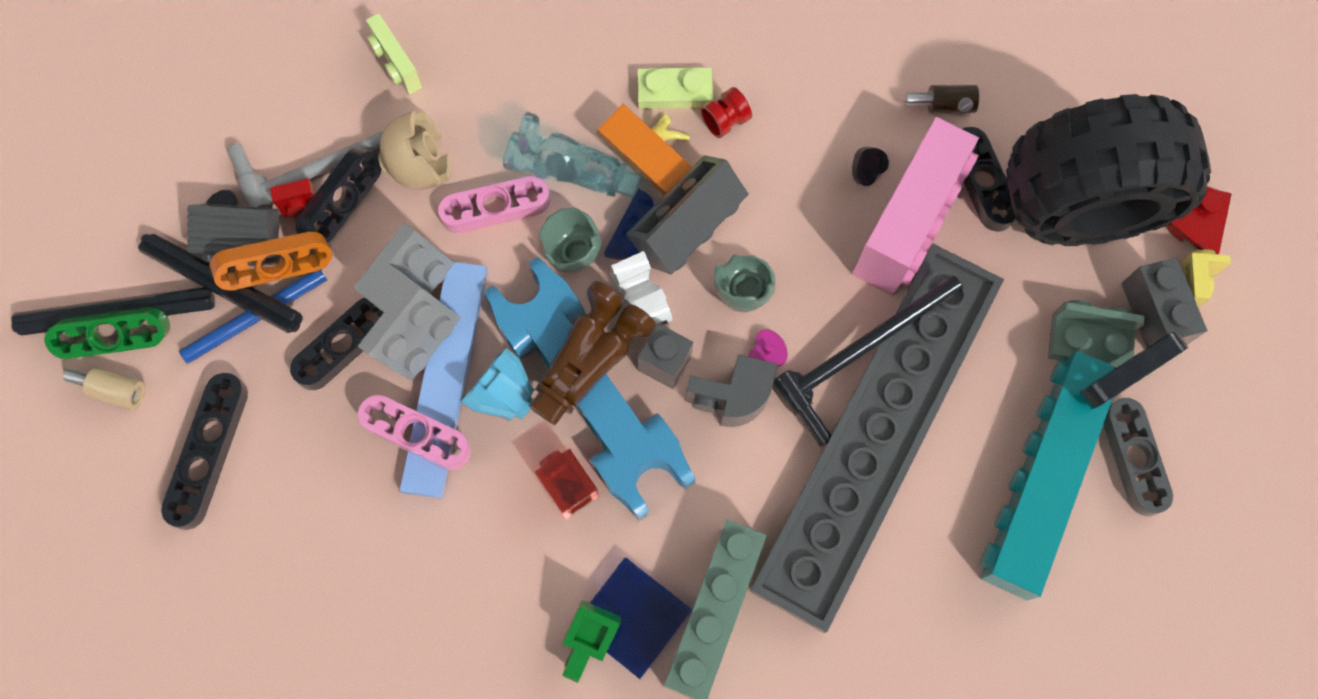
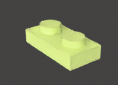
[366,13,422,95]
[638,68,713,109]

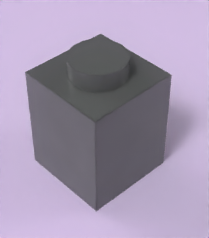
[638,323,694,389]

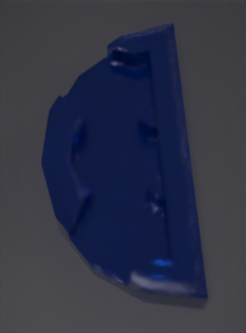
[604,188,654,260]

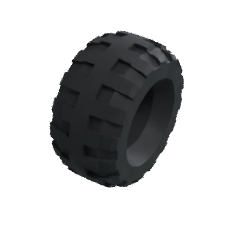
[1006,94,1211,246]

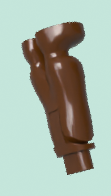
[528,281,656,425]

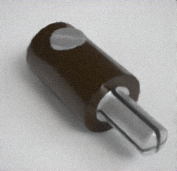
[904,85,979,113]

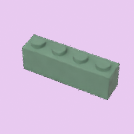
[664,519,767,699]

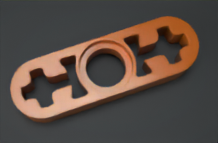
[209,232,332,290]

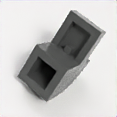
[685,354,778,427]

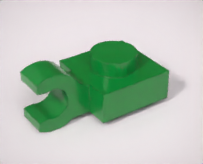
[562,600,621,683]

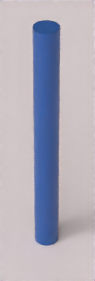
[179,270,328,364]

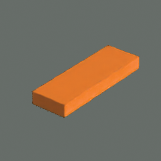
[596,103,692,195]

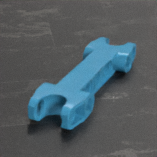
[483,257,696,521]

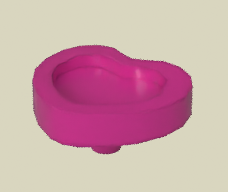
[748,329,788,369]

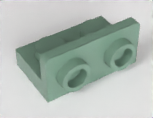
[1048,300,1144,367]

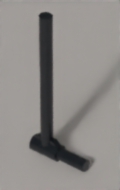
[773,275,963,447]

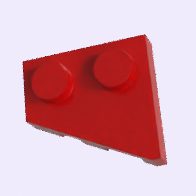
[1166,186,1232,254]

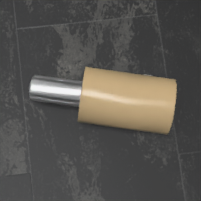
[63,368,145,410]

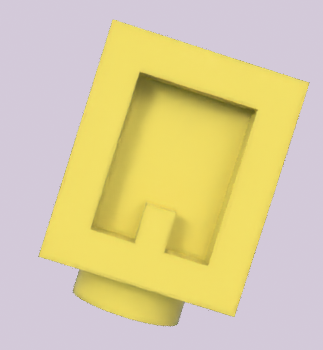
[1180,249,1231,308]

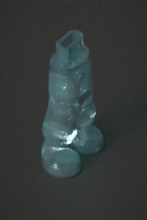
[503,111,642,198]

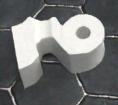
[610,251,673,325]

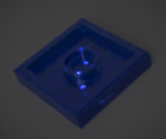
[590,557,692,679]

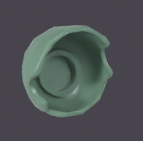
[539,208,601,272]
[714,254,776,312]

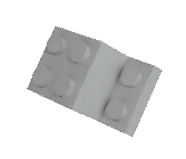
[353,222,461,381]

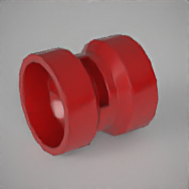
[700,87,752,139]

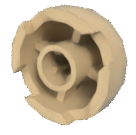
[378,111,451,190]

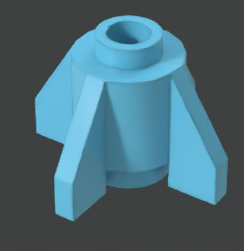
[461,348,535,421]

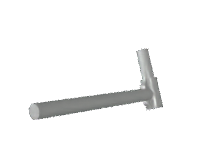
[227,131,383,208]

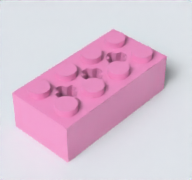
[852,117,979,296]

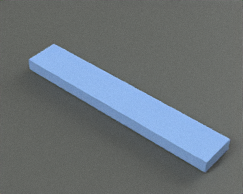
[400,262,488,499]

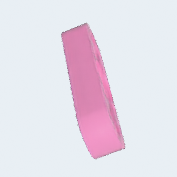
[438,176,550,233]
[358,395,471,470]

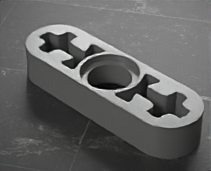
[1103,398,1173,516]

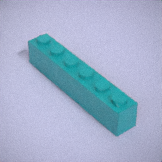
[980,350,1116,601]

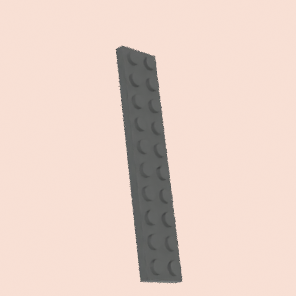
[749,244,1004,634]

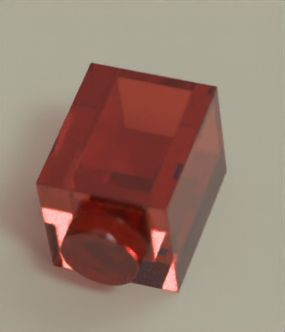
[535,448,600,520]

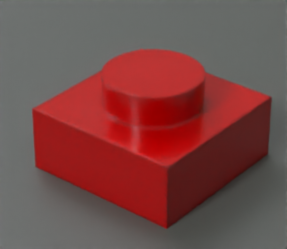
[270,178,317,217]

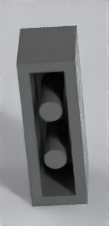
[626,155,749,275]

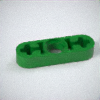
[44,307,170,359]

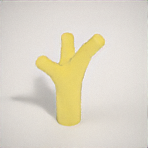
[651,114,690,141]

